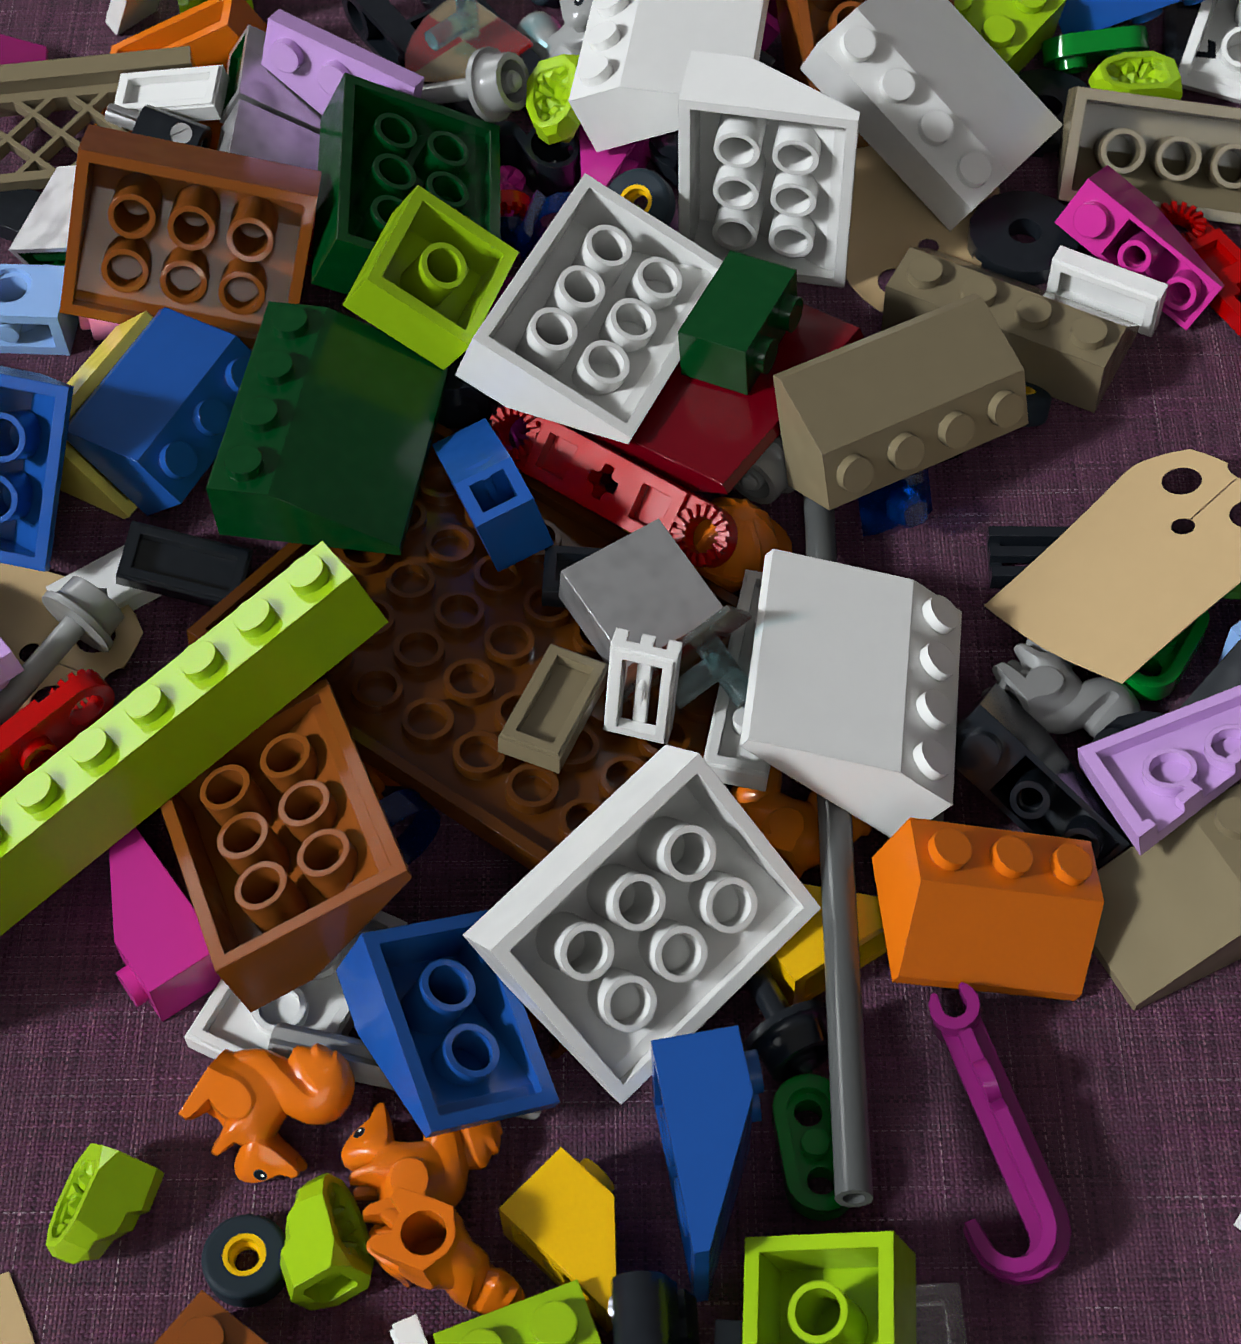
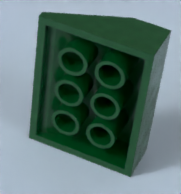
[311,73,500,295]
[206,301,452,555]

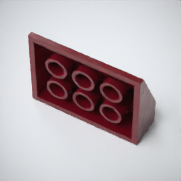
[576,304,865,494]

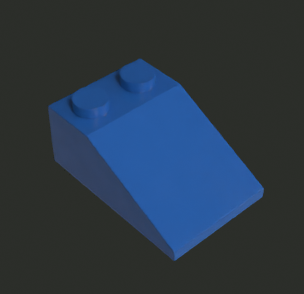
[336,910,560,1138]
[651,1025,764,1302]

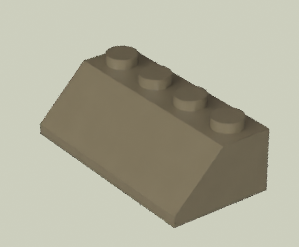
[1057,86,1241,225]
[881,247,1140,413]
[773,293,1029,511]

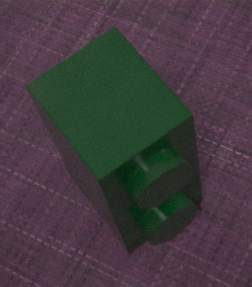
[678,250,803,395]

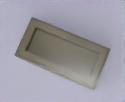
[498,644,609,774]

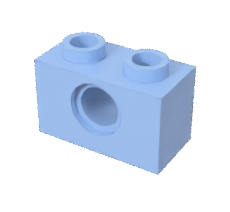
[0,264,79,356]

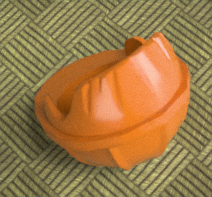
[693,497,792,593]

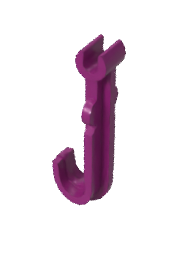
[928,982,1072,1286]

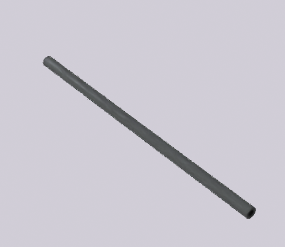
[803,495,873,1207]

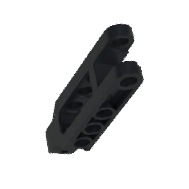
[342,0,581,198]

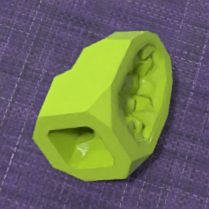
[1088,51,1183,100]
[526,54,581,145]
[46,1143,165,1264]
[280,1173,375,1311]

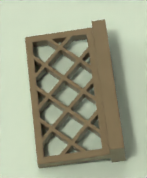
[0,46,199,192]

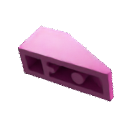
[109,827,221,1022]

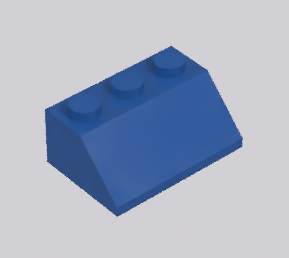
[67,307,252,516]
[0,366,74,572]

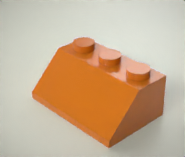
[871,817,1104,1001]

